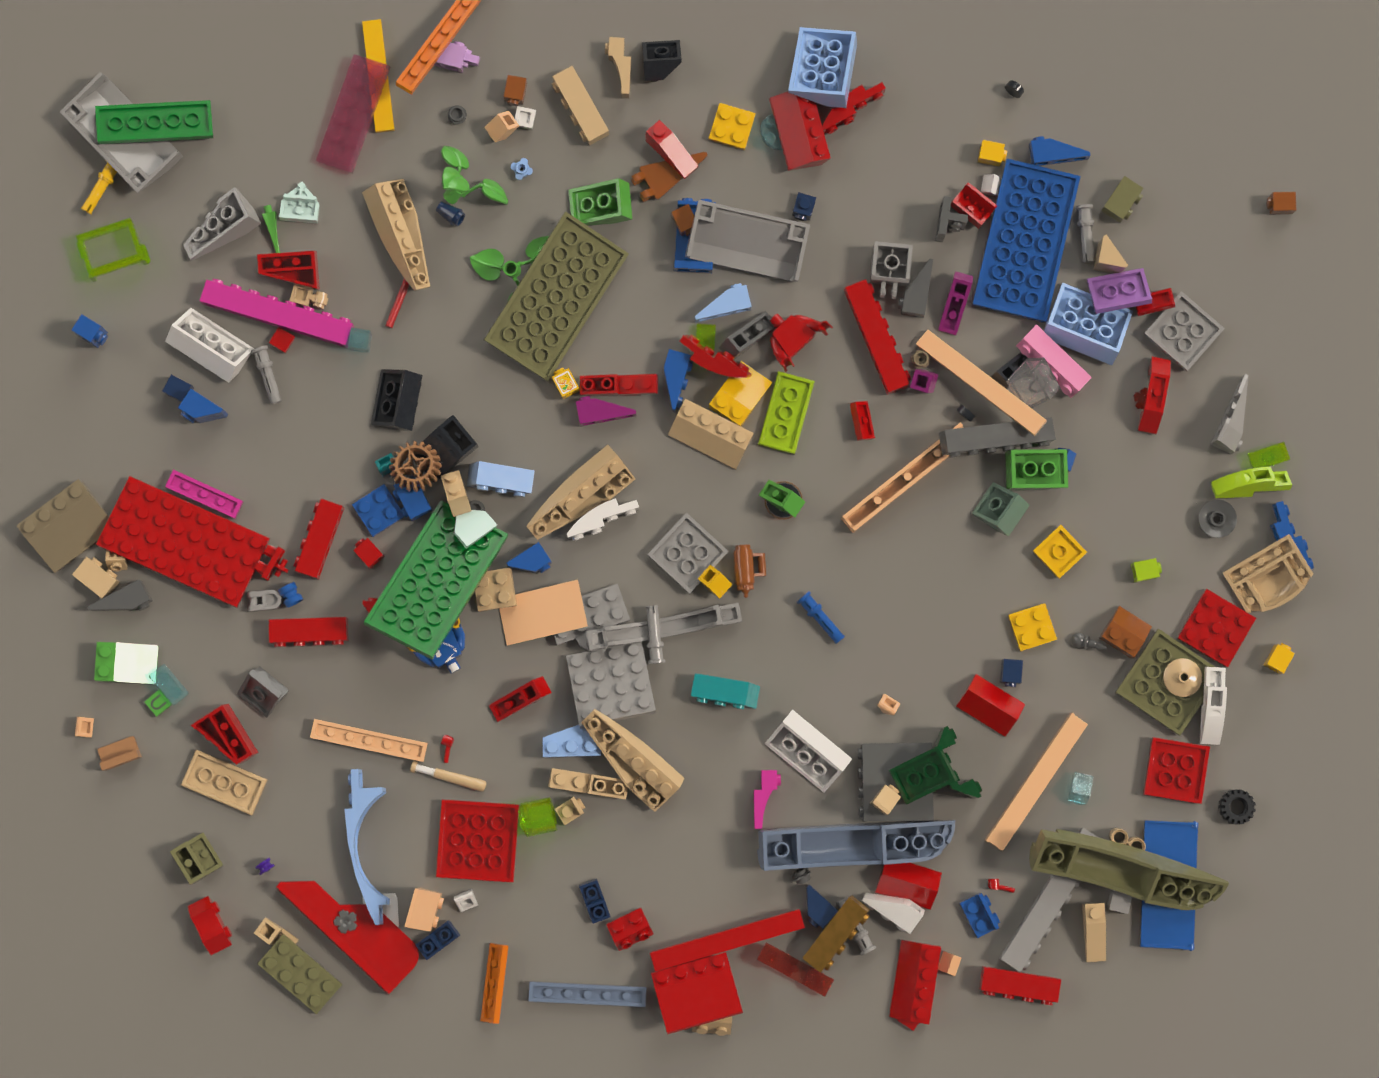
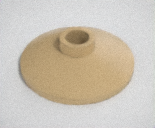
[1163,658,1202,697]

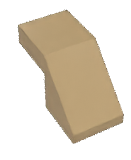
[254,917,299,945]

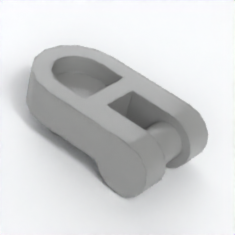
[247,590,282,612]

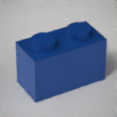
[72,314,108,348]
[392,475,432,521]

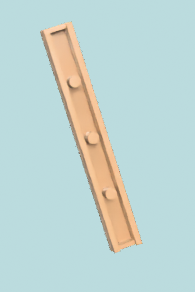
[841,422,964,533]
[984,713,1088,851]

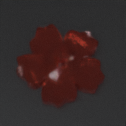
[1133,387,1147,410]

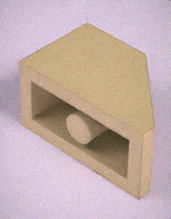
[870,784,901,815]

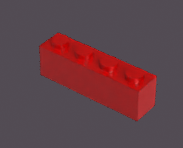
[294,498,345,580]
[269,617,349,647]
[979,966,1062,1005]

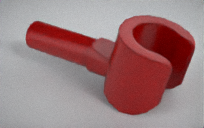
[441,735,454,763]
[988,879,1015,893]

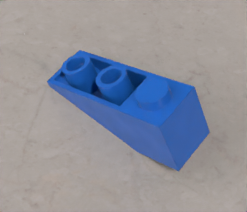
[664,349,693,412]

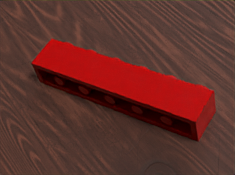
[844,279,911,395]

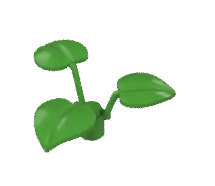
[441,145,508,205]
[470,236,549,300]

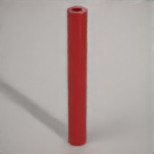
[385,278,410,328]

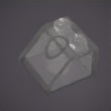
[1007,357,1060,408]

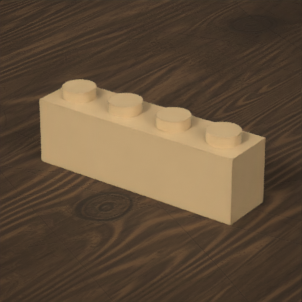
[551,66,609,146]

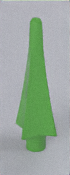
[262,205,280,253]

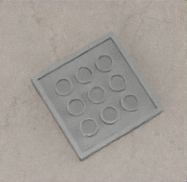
[566,641,656,729]

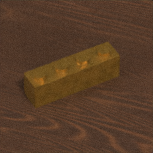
[803,895,870,973]

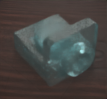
[1068,772,1094,805]

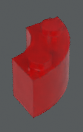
[187,896,232,955]

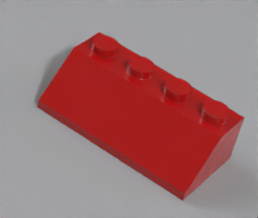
[769,91,831,171]
[889,940,941,1024]

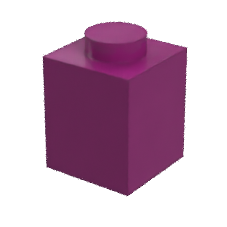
[910,369,939,393]

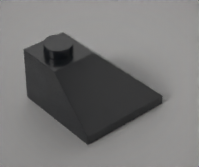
[642,40,682,82]

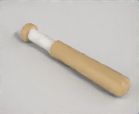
[410,761,486,792]

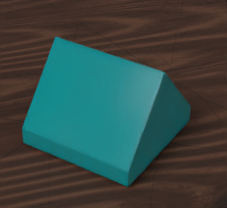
[375,453,394,477]

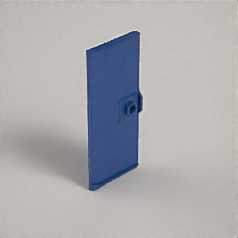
[1140,820,1199,951]

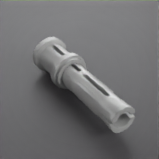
[1076,204,1095,263]
[251,346,282,405]
[646,605,665,664]
[836,897,876,956]

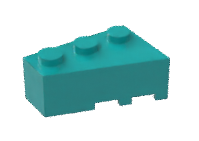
[691,673,760,710]

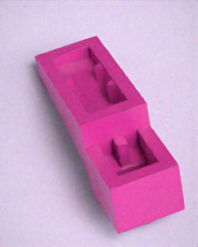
[753,770,781,829]

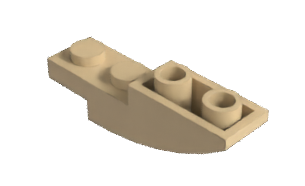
[548,768,628,799]

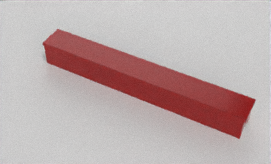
[650,909,805,972]

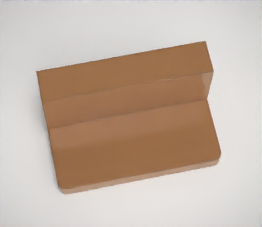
[98,736,142,771]

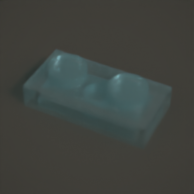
[149,664,189,706]

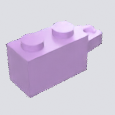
[433,41,480,73]

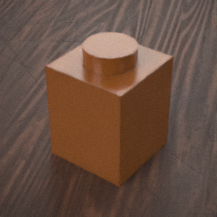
[504,75,527,106]
[1266,192,1296,215]
[671,204,694,236]

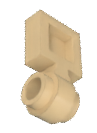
[289,283,328,309]

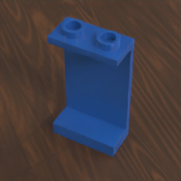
[674,198,716,273]

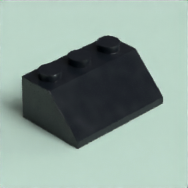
[371,369,423,431]

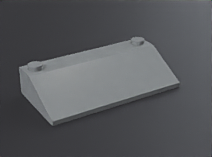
[60,72,183,193]
[685,200,810,282]

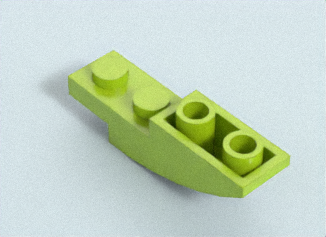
[1211,467,1292,498]

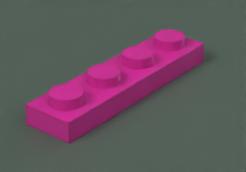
[165,470,243,519]

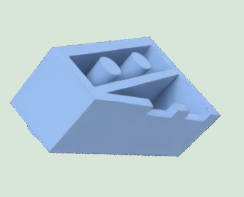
[466,461,534,497]
[543,725,602,758]

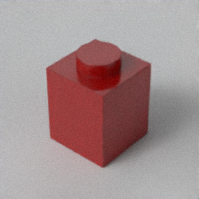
[353,538,385,569]

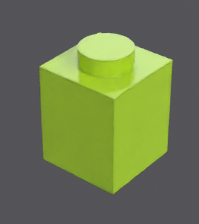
[1131,558,1162,583]

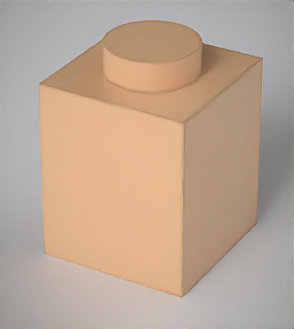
[485,111,519,142]

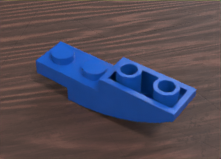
[1270,501,1314,570]

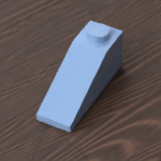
[695,283,752,323]

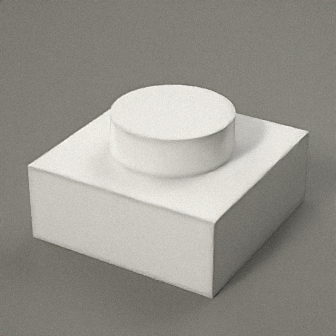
[515,106,536,130]

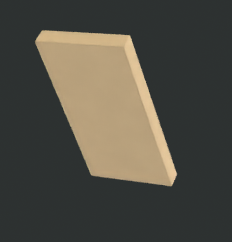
[181,750,268,815]

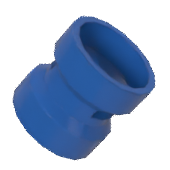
[278,582,304,608]

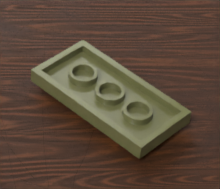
[257,933,342,1014]

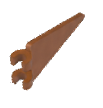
[631,152,708,202]

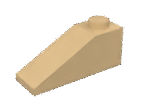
[1082,902,1106,962]

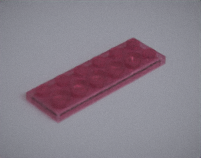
[316,54,390,174]

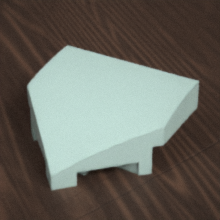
[279,182,320,224]
[454,510,497,549]

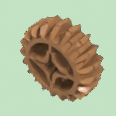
[389,441,442,493]

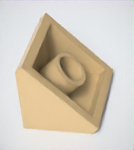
[1093,234,1128,274]

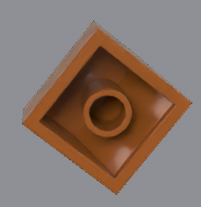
[1099,606,1152,659]

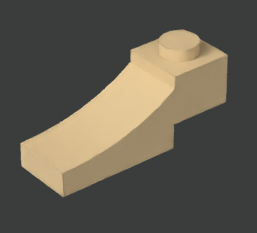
[605,37,631,98]

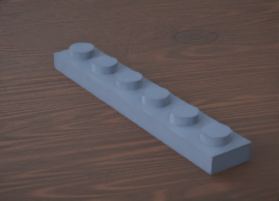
[529,981,646,1007]

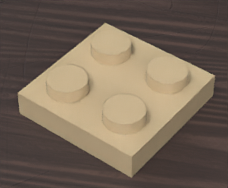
[475,568,517,612]

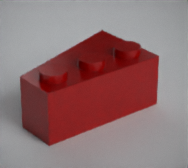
[257,251,320,289]

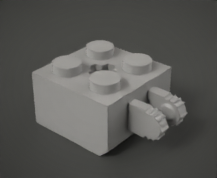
[870,241,913,299]

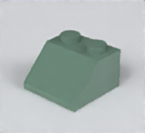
[972,482,1030,537]

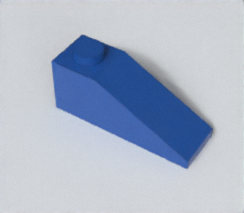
[1029,136,1091,166]

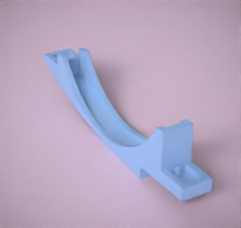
[344,769,390,925]

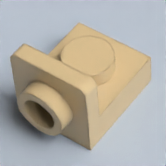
[105,550,128,572]
[555,797,586,825]

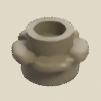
[911,350,930,369]

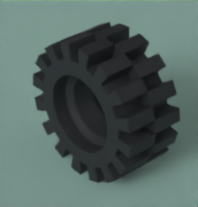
[1218,789,1256,824]

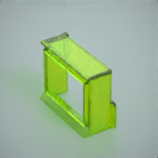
[76,218,151,282]

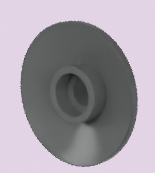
[1198,500,1237,538]

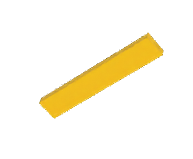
[362,19,395,133]

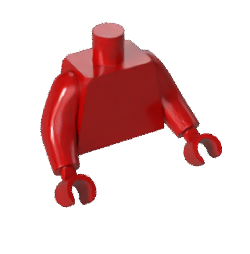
[770,313,833,372]

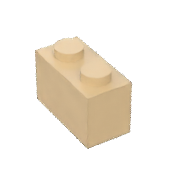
[441,470,472,517]
[72,557,120,598]

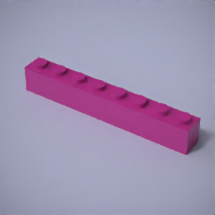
[200,278,354,348]

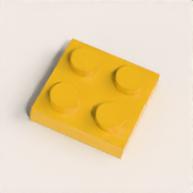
[709,103,756,150]
[1033,525,1087,579]
[1008,603,1057,652]

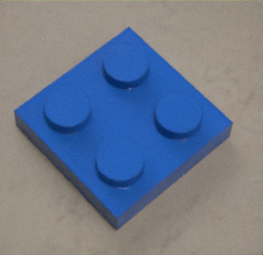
[352,484,405,537]

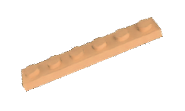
[310,719,428,762]

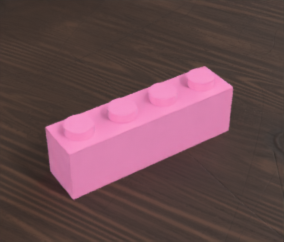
[1016,324,1092,398]

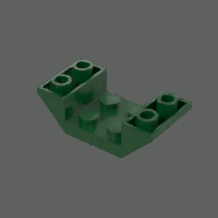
[934,726,982,799]

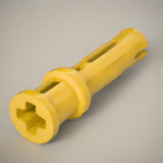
[81,161,117,215]

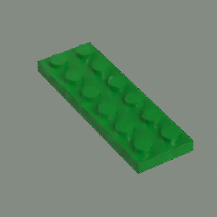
[95,100,213,144]

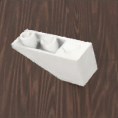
[862,893,925,934]

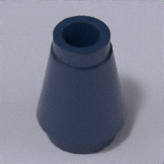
[436,202,465,227]

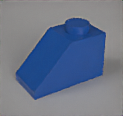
[507,542,552,573]

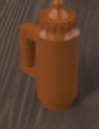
[733,545,766,598]

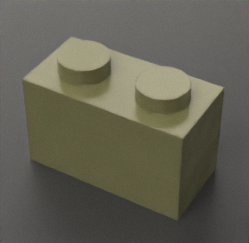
[1101,176,1143,223]

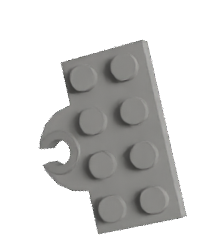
[554,584,630,652]

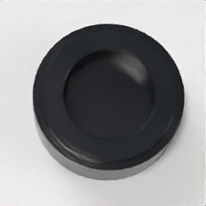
[1005,80,1024,98]
[957,405,976,422]

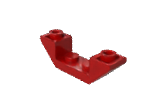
[1137,356,1171,435]

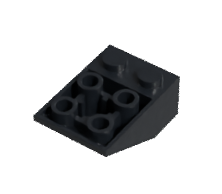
[415,415,478,483]

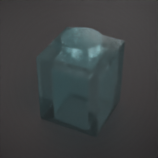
[348,328,372,353]

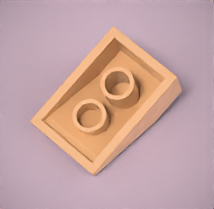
[404,887,444,932]

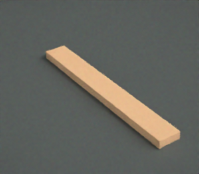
[916,330,1047,436]

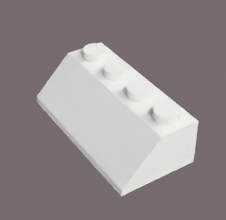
[165,308,254,383]
[765,710,852,792]

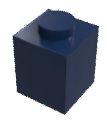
[162,374,194,402]
[1000,659,1023,687]

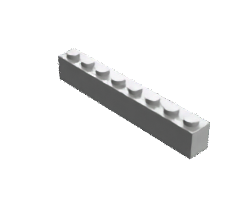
[999,828,1099,972]

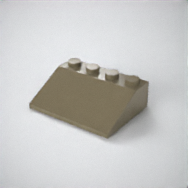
[16,479,109,573]

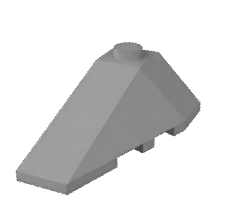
[184,187,261,260]
[1210,374,1249,454]

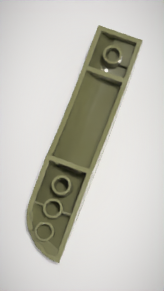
[1029,829,1229,910]

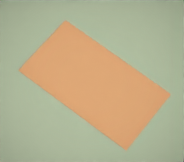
[499,580,588,646]

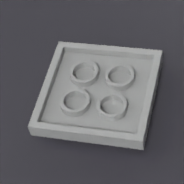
[1143,291,1225,372]
[647,512,729,594]

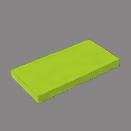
[758,371,815,455]

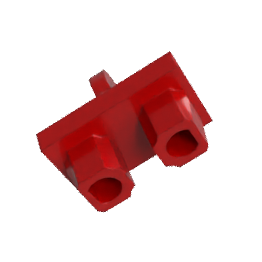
[254,545,289,581]

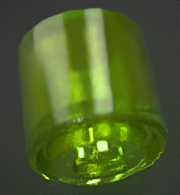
[518,797,558,837]

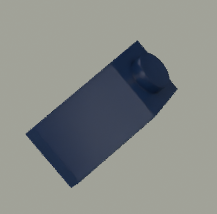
[806,885,838,928]

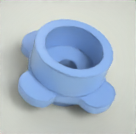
[511,158,533,180]

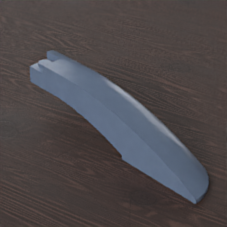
[757,820,955,871]

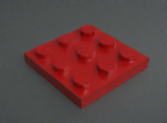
[1177,589,1256,668]
[1143,737,1210,804]

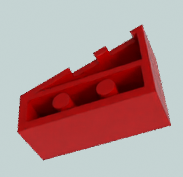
[190,704,259,765]

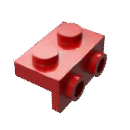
[950,183,997,229]
[606,908,654,951]

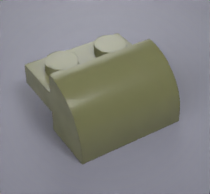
[170,833,223,885]

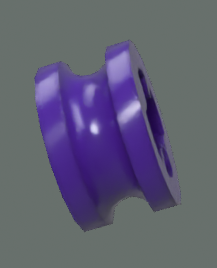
[255,858,275,876]

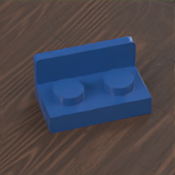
[959,893,1000,938]

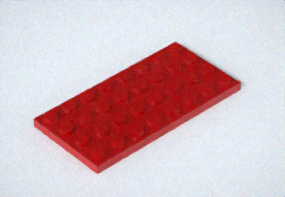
[96,476,270,608]

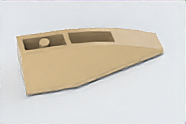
[362,179,430,291]
[526,445,635,540]
[581,709,684,812]

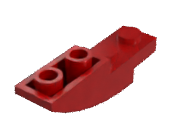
[822,82,886,134]
[679,334,752,378]
[580,374,658,396]

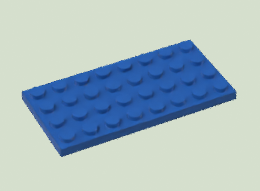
[972,159,1081,323]

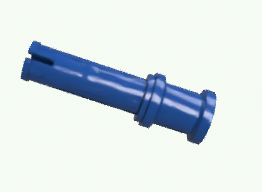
[797,591,845,644]

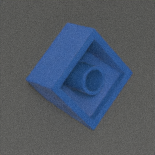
[178,389,228,423]

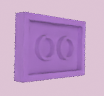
[1087,268,1152,314]

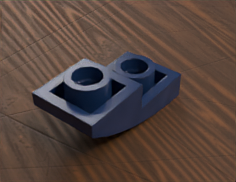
[579,878,611,924]
[416,920,460,960]

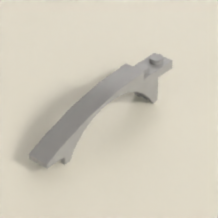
[586,603,742,650]

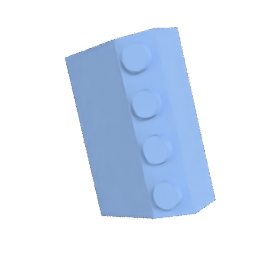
[788,27,857,108]
[1044,283,1133,365]

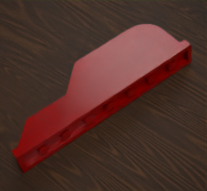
[276,881,419,995]

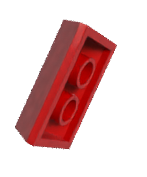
[956,674,1025,737]
[875,863,942,910]

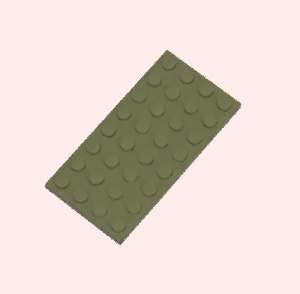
[484,212,629,382]

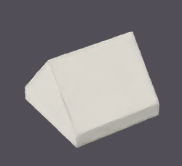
[981,174,1002,197]
[454,889,478,912]

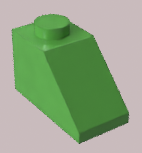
[759,480,805,517]

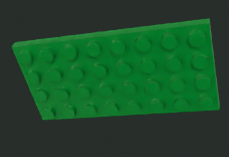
[364,500,508,660]

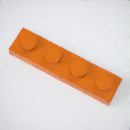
[480,943,508,1024]

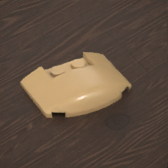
[1223,534,1314,613]

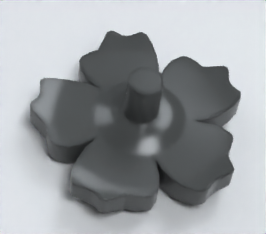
[334,910,357,934]

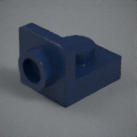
[792,192,816,221]

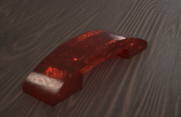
[757,942,834,997]

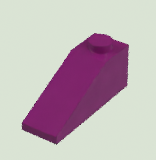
[938,271,973,335]
[576,396,637,427]

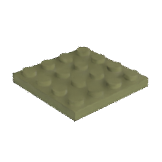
[1115,629,1215,736]

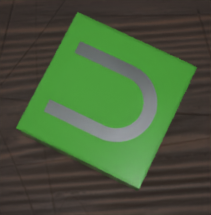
[145,690,172,717]

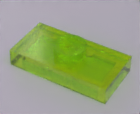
[696,324,716,350]
[1247,442,1291,469]

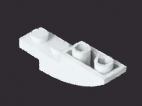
[567,498,639,541]
[1200,667,1227,745]

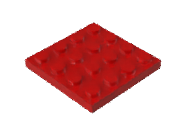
[436,799,519,882]

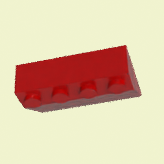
[651,952,743,1035]

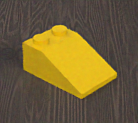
[709,361,773,427]

